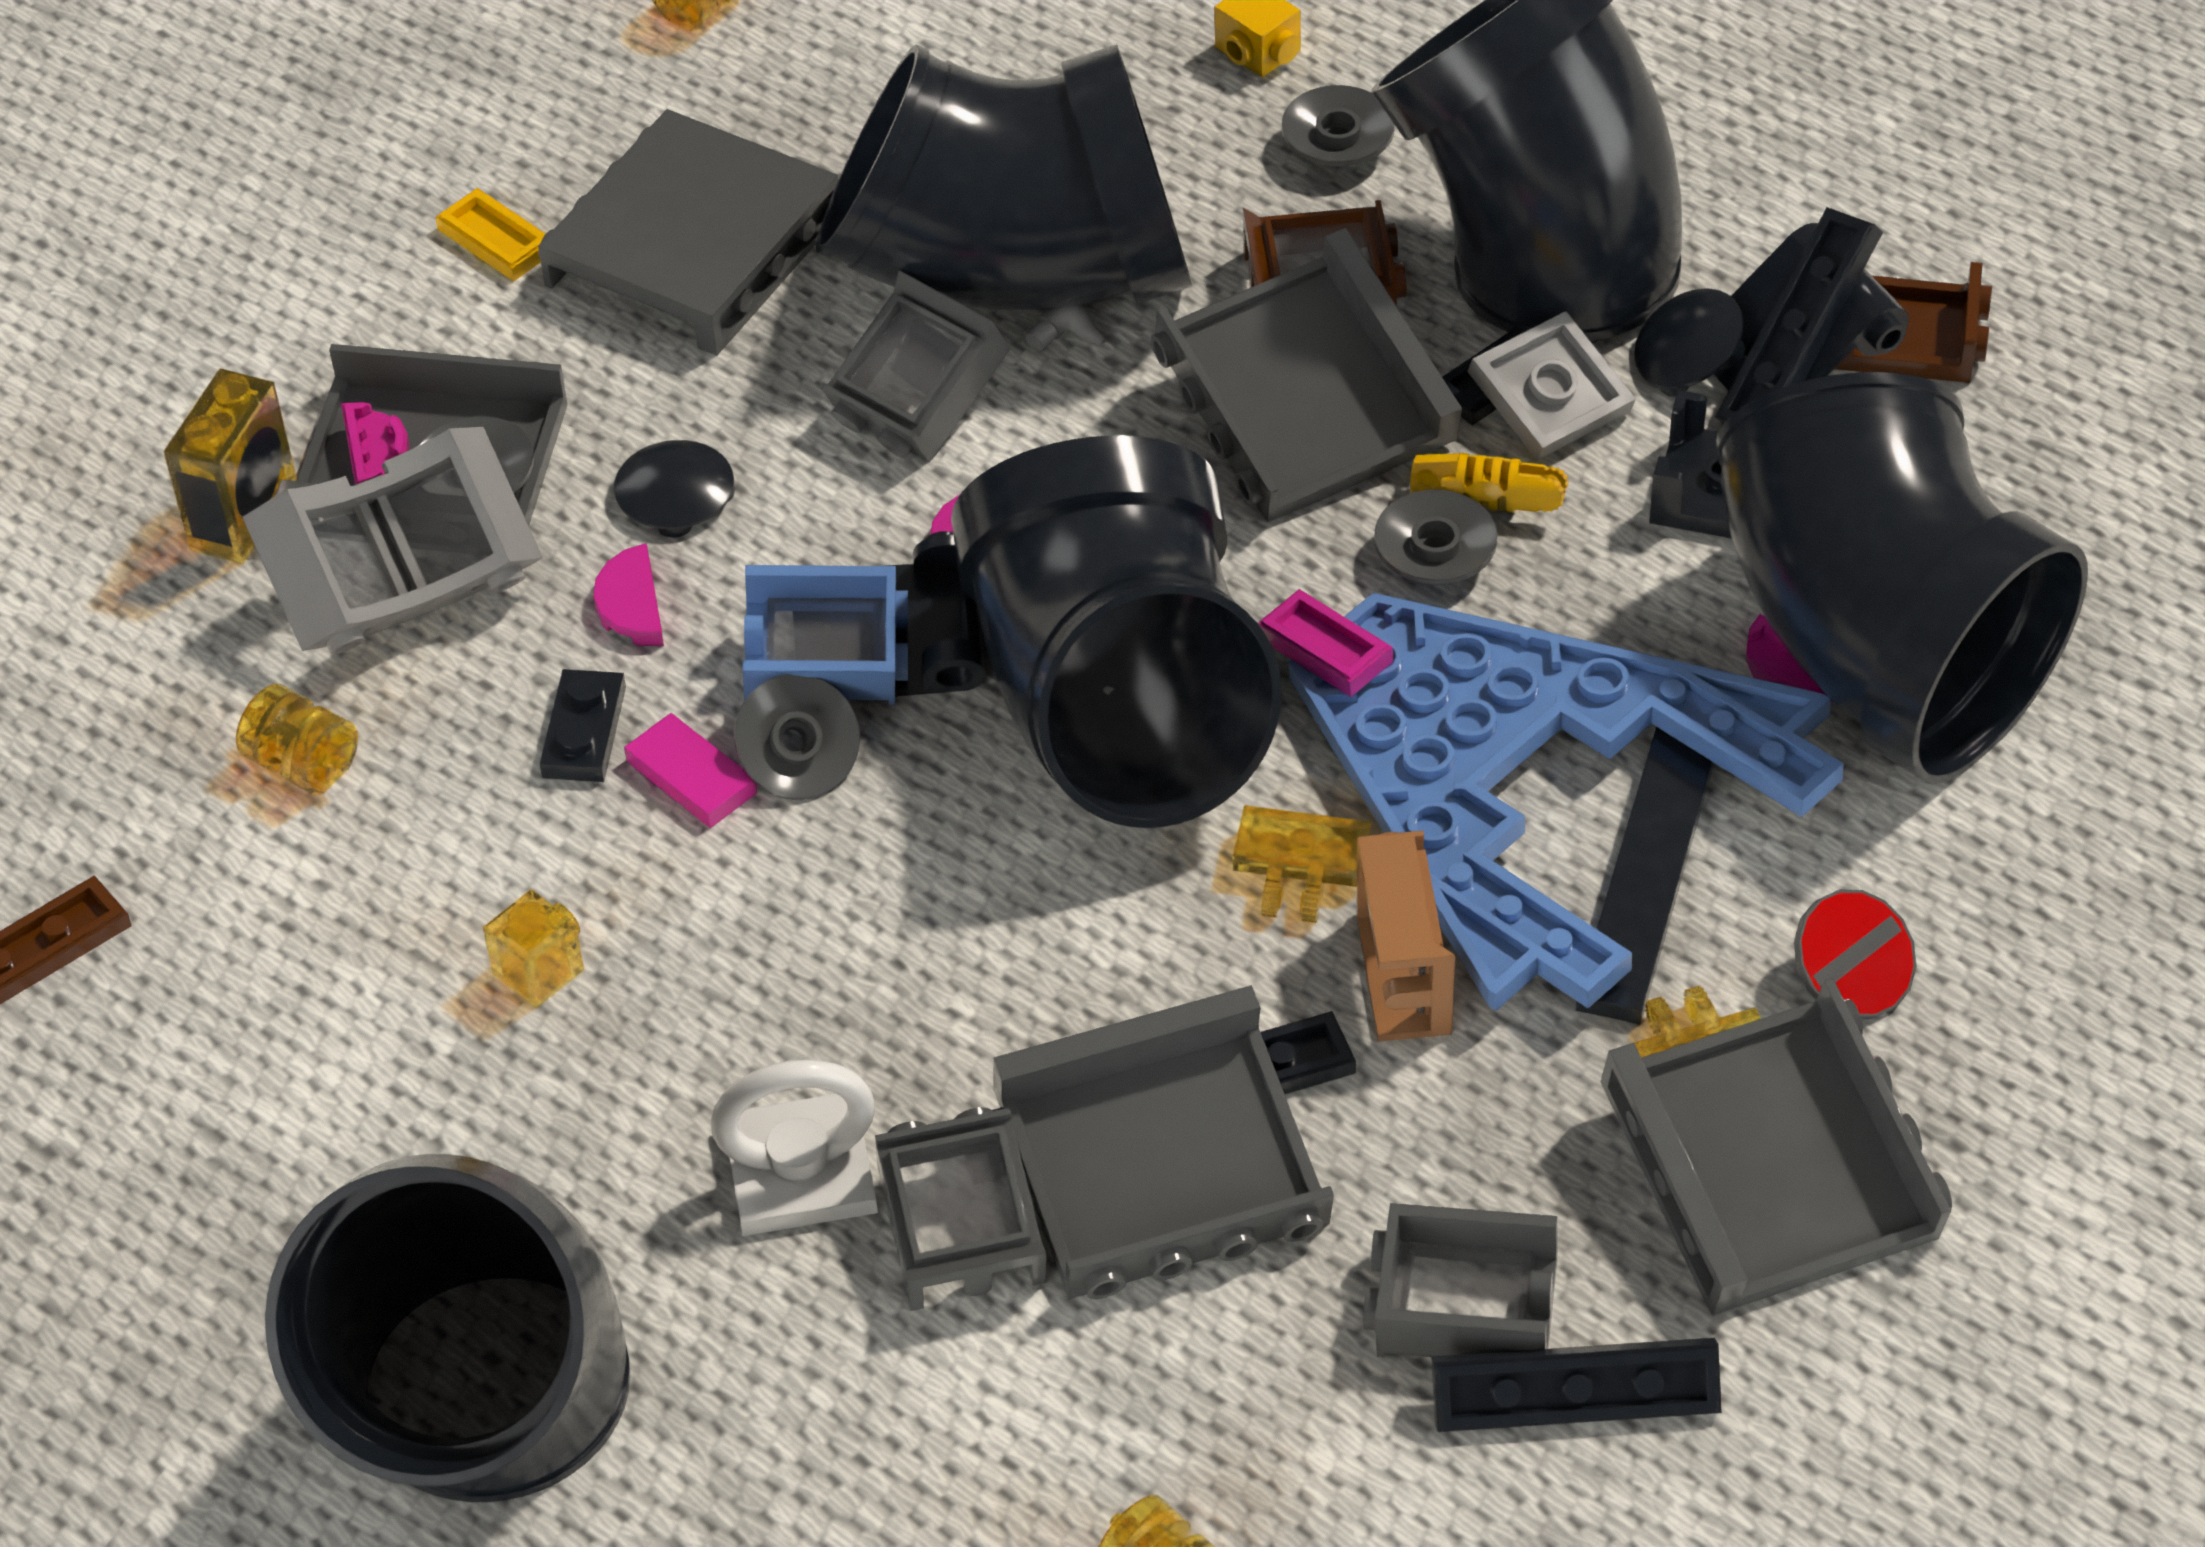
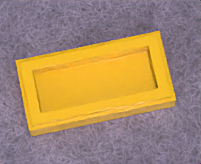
[435,188,546,282]

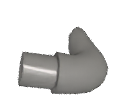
[1025,306,1105,352]

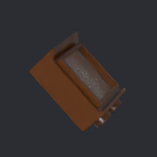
[1243,200,1407,307]

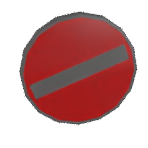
[1794,889,1917,1019]

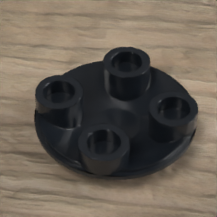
[1634,288,1745,397]
[614,440,735,538]

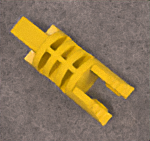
[1410,453,1569,513]

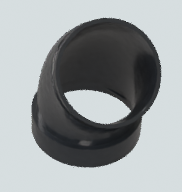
[1372,0,1682,342]
[816,44,1193,310]
[1716,372,2088,784]
[951,436,1282,828]
[265,1154,631,1502]

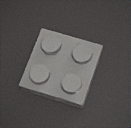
[1467,311,1636,461]

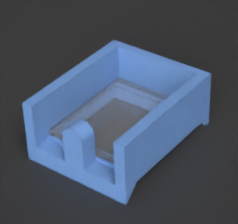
[743,565,908,705]

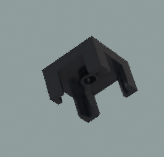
[1649,390,1732,539]

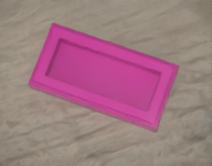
[1258,589,1393,697]
[624,713,757,829]

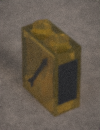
[163,368,297,564]

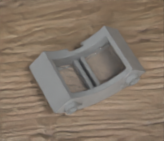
[242,427,543,655]

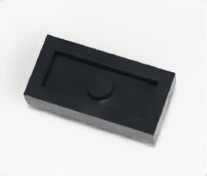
[539,669,626,782]

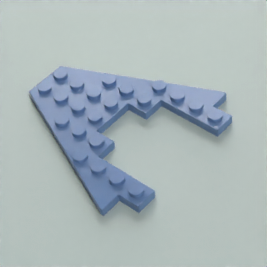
[1288,593,1844,1011]

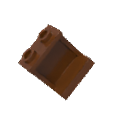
[1835,262,1992,383]

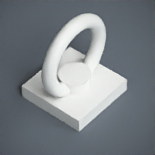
[711,1060,878,1236]

